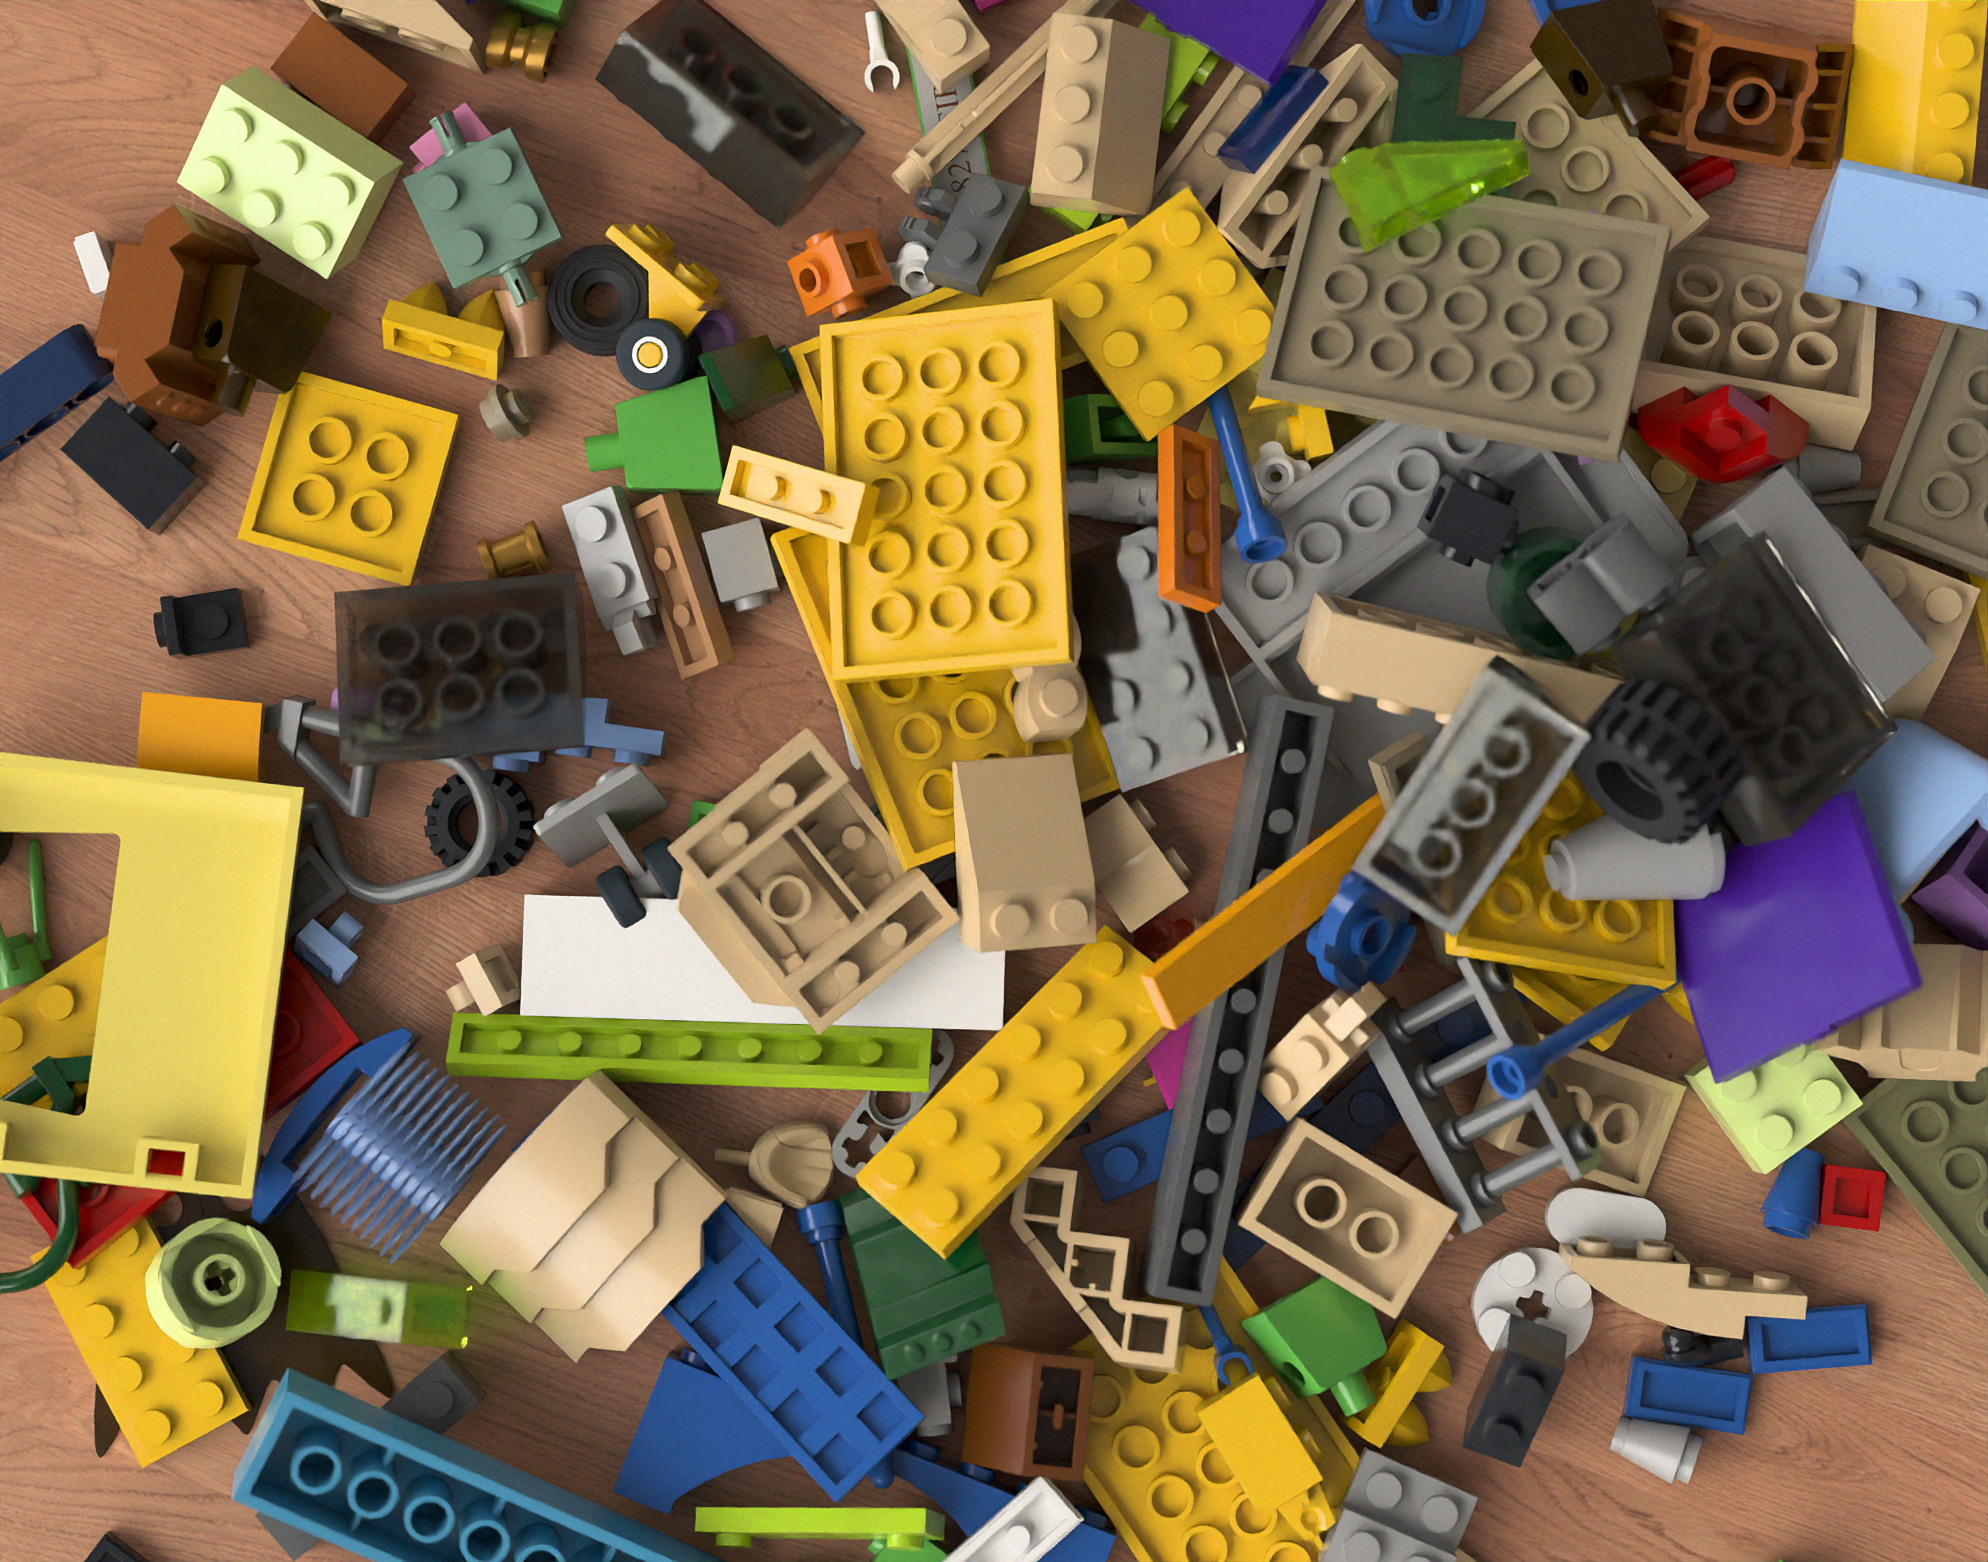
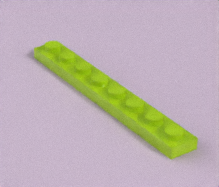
[446,1012,933,1092]

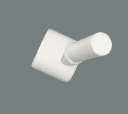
[864,11,900,93]

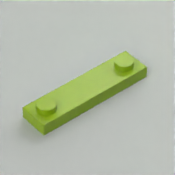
[695,1507,945,1551]

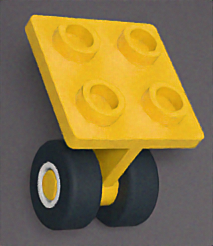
[605,223,728,391]

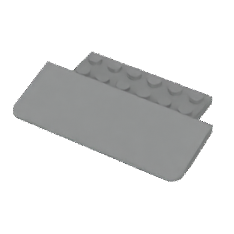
[1203,419,1688,828]

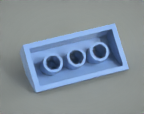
[1803,159,1988,330]

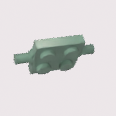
[402,111,565,308]

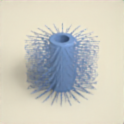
[290,1043,508,1265]

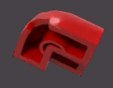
[1637,384,1809,485]

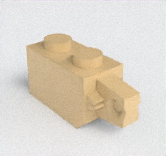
[1257,982,1386,1122]

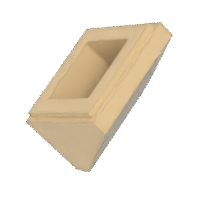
[726,1184,786,1249]

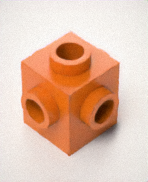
[787,228,894,320]

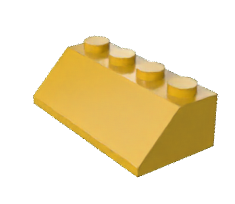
[1841,0,1988,186]

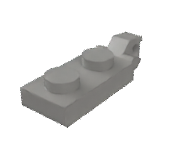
[561,485,660,656]

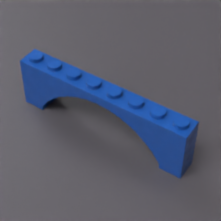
[613,1347,1116,1562]

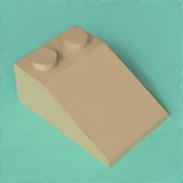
[304,0,487,75]
[1790,544,1981,745]
[952,752,1097,953]
[1473,1030,1686,1198]
[1232,1116,1458,1319]

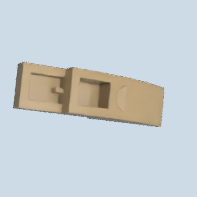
[1559,1235,1807,1339]

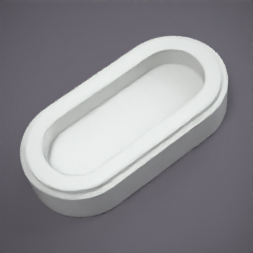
[1544,1186,1666,1249]

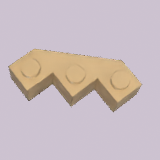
[1010,1166,1189,1374]

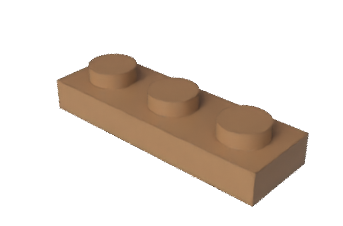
[630,490,736,680]

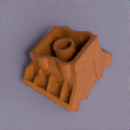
[1643,8,1854,170]
[94,203,261,427]

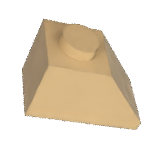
[874,0,990,95]

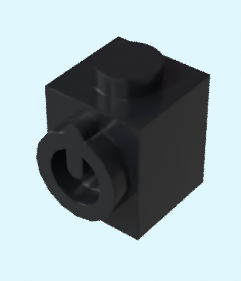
[1417,467,1520,567]

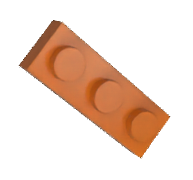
[1158,424,1221,613]

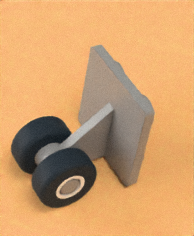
[533,763,683,928]

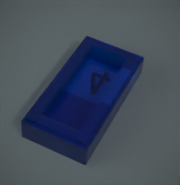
[1216,64,1330,174]

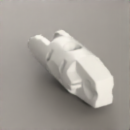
[1066,465,1158,527]

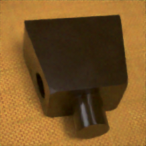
[1530,0,1674,137]
[191,263,332,417]

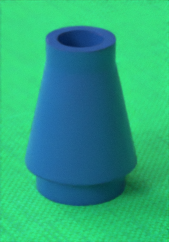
[1760,1148,1825,1240]

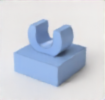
[293,911,364,989]

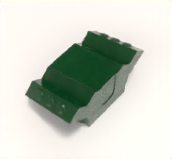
[839,1187,1006,1381]

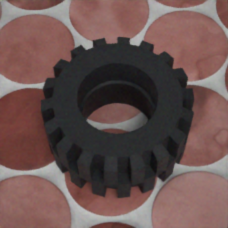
[1569,678,1742,845]

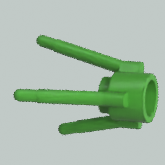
[0,839,53,991]

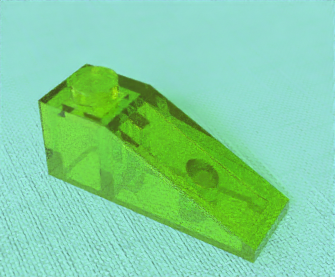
[1328,140,1530,253]

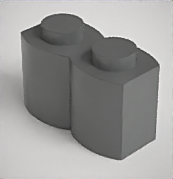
[1526,513,1676,656]

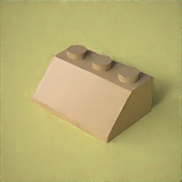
[1030,12,1171,218]

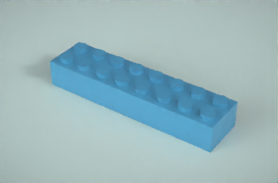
[232,1368,726,1562]

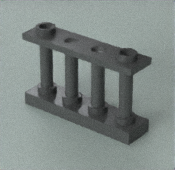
[1367,956,1605,1235]

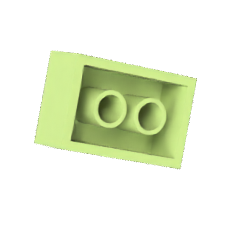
[177,66,404,279]

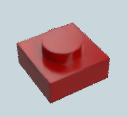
[1819,1163,1886,1232]

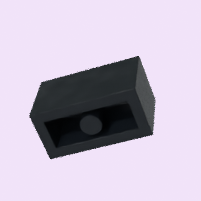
[60,397,208,536]
[1463,1313,1567,1468]

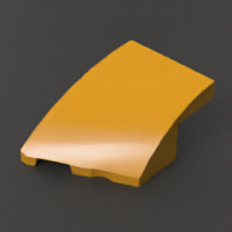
[136,692,268,783]

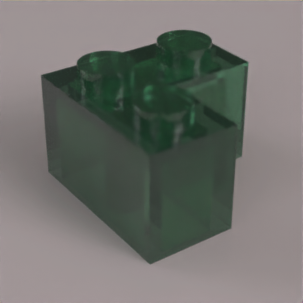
[1388,52,1516,198]

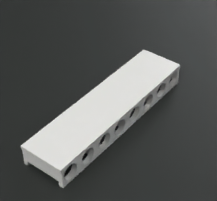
[520,895,1005,1030]

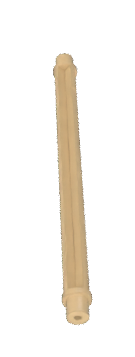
[891,0,1120,194]

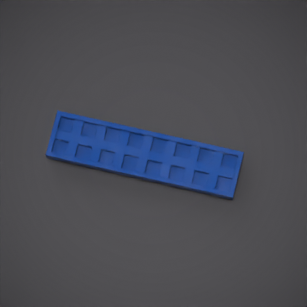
[511,1081,928,1503]

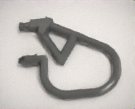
[263,695,500,905]

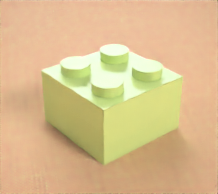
[1683,1043,1863,1175]

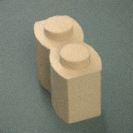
[1011,614,1087,743]
[1083,794,1192,934]

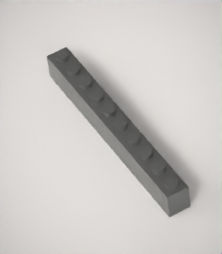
[1137,695,1335,1307]

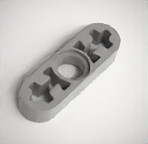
[832,1028,954,1178]

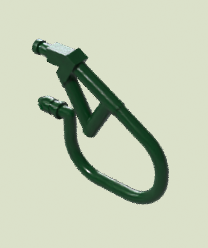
[0,1055,106,1294]

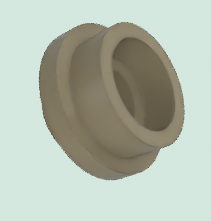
[479,384,533,442]

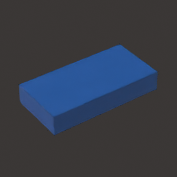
[1745,1303,1872,1374]
[1622,1355,1753,1435]

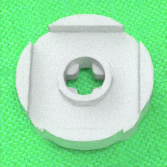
[1471,1246,1593,1360]

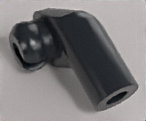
[1661,1325,1744,1366]

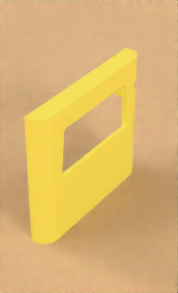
[0,752,305,1199]

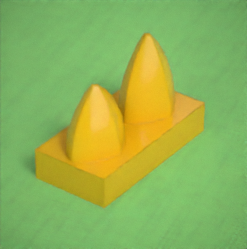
[382,282,506,381]
[1338,1318,1453,1449]

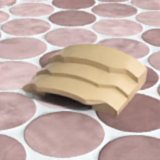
[667,728,960,1035]
[439,1070,729,1363]

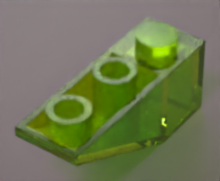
[286,1269,473,1349]

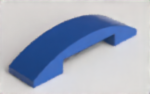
[251,1027,422,1224]

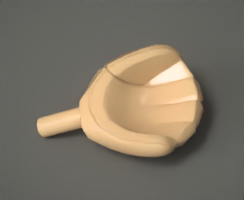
[715,1120,835,1209]

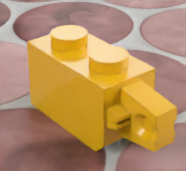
[1194,1369,1336,1541]

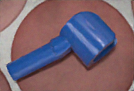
[1197,1303,1253,1386]

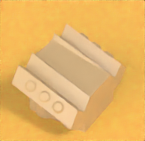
[1814,943,1988,1082]

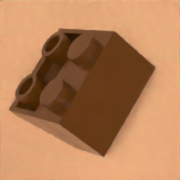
[961,1341,1095,1482]

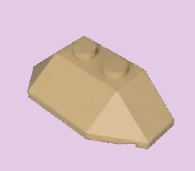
[1217,44,1401,269]

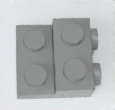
[1318,1447,1478,1562]

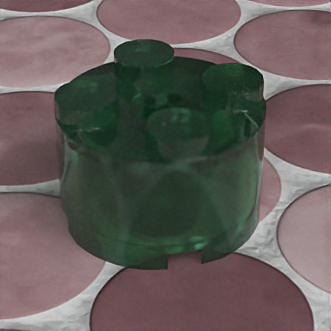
[1487,526,1586,659]

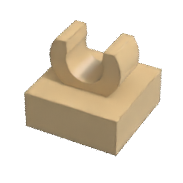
[445,943,521,1017]

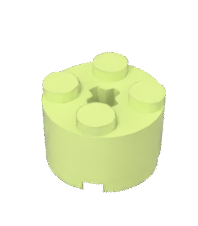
[145,1218,281,1349]

